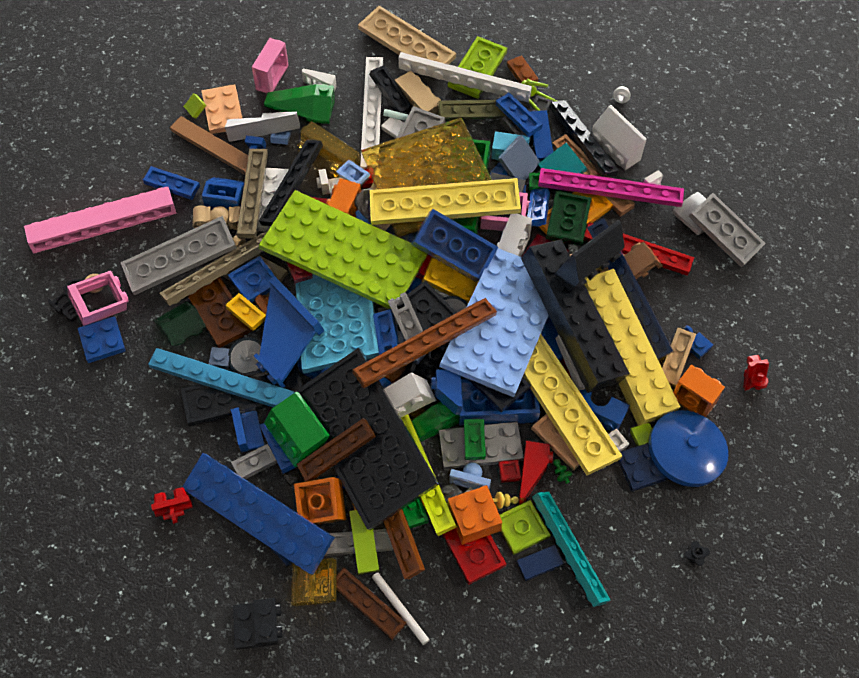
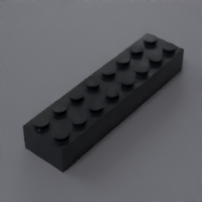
[521,239,630,393]

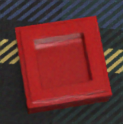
[498,460,521,483]

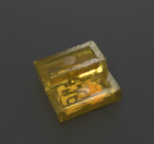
[292,558,337,606]

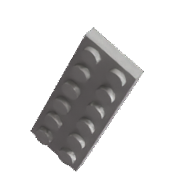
[121,216,237,295]

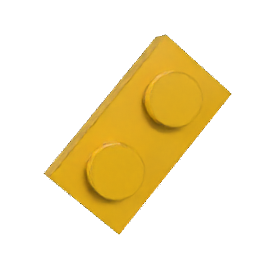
[226,293,266,331]

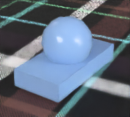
[449,462,491,489]

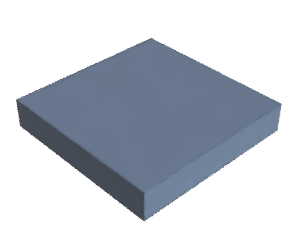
[498,135,540,180]

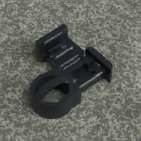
[48,279,86,322]

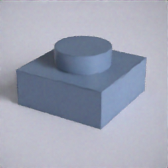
[209,347,230,369]

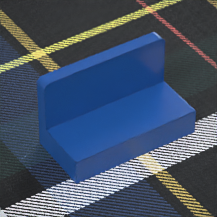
[231,407,264,453]

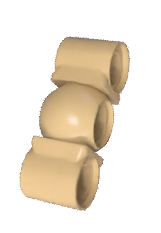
[193,205,241,230]

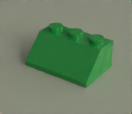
[264,392,330,467]

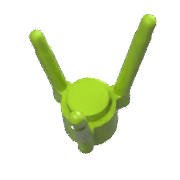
[521,79,557,111]

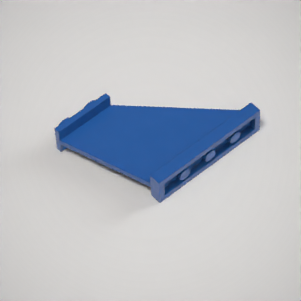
[254,276,324,388]

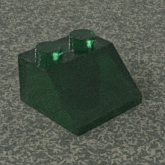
[153,301,206,346]

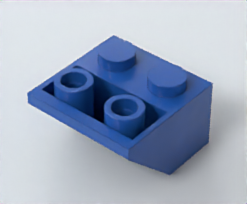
[202,177,244,211]

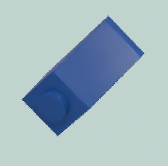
[431,370,463,415]

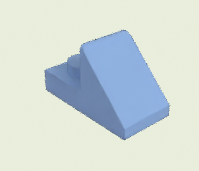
[336,160,370,186]

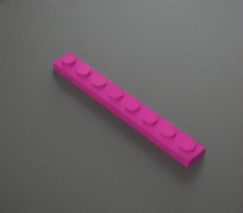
[538,168,684,207]

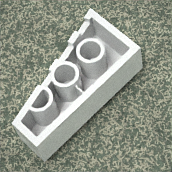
[497,214,532,257]
[384,373,436,417]

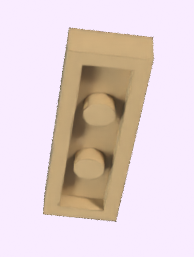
[662,328,696,387]

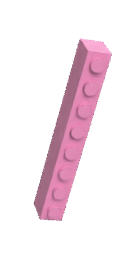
[24,187,177,254]

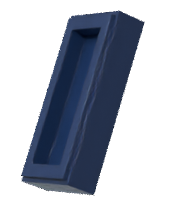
[516,545,564,581]

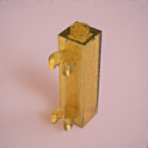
[298,121,361,177]

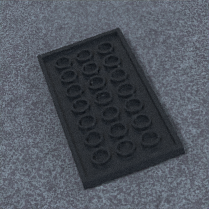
[293,348,439,530]

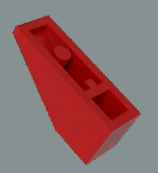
[519,441,553,505]

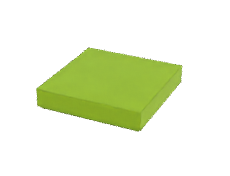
[500,500,550,555]

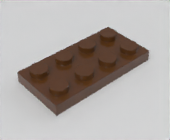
[187,277,252,348]

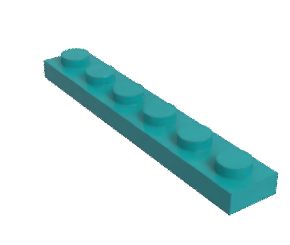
[532,492,610,607]

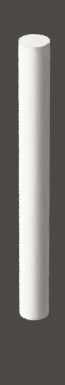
[372,572,430,645]

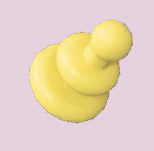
[493,492,519,509]

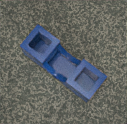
[579,389,630,431]

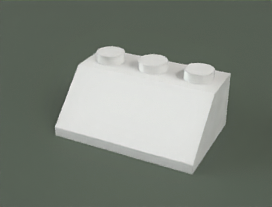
[591,105,646,170]

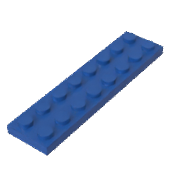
[183,453,335,575]

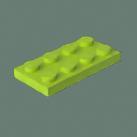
[448,36,507,99]

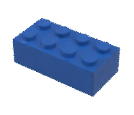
[411,209,498,282]
[459,379,540,426]

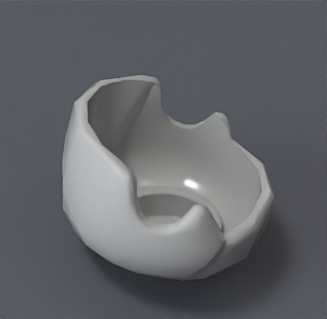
[355,189,372,219]

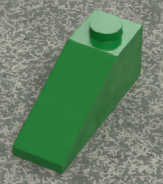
[412,402,459,442]

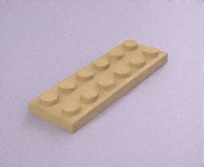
[358,6,456,65]

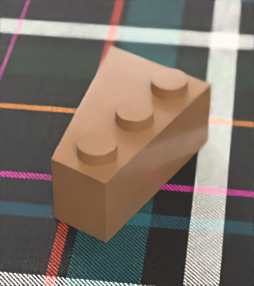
[600,242,663,279]

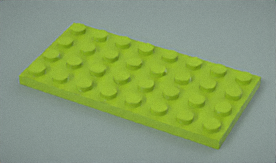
[259,190,428,309]

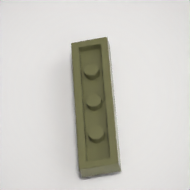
[437,100,506,120]

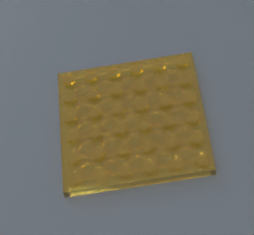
[361,117,492,237]

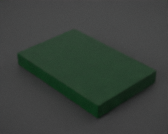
[546,191,592,246]

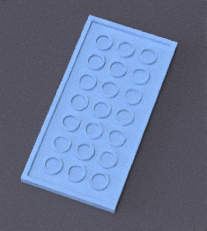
[439,248,549,397]

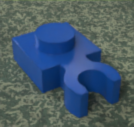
[684,325,713,359]

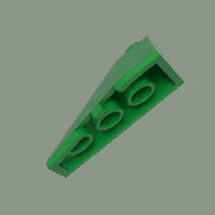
[264,84,335,124]

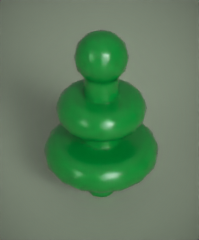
[553,459,572,484]

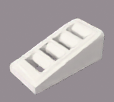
[302,69,337,92]

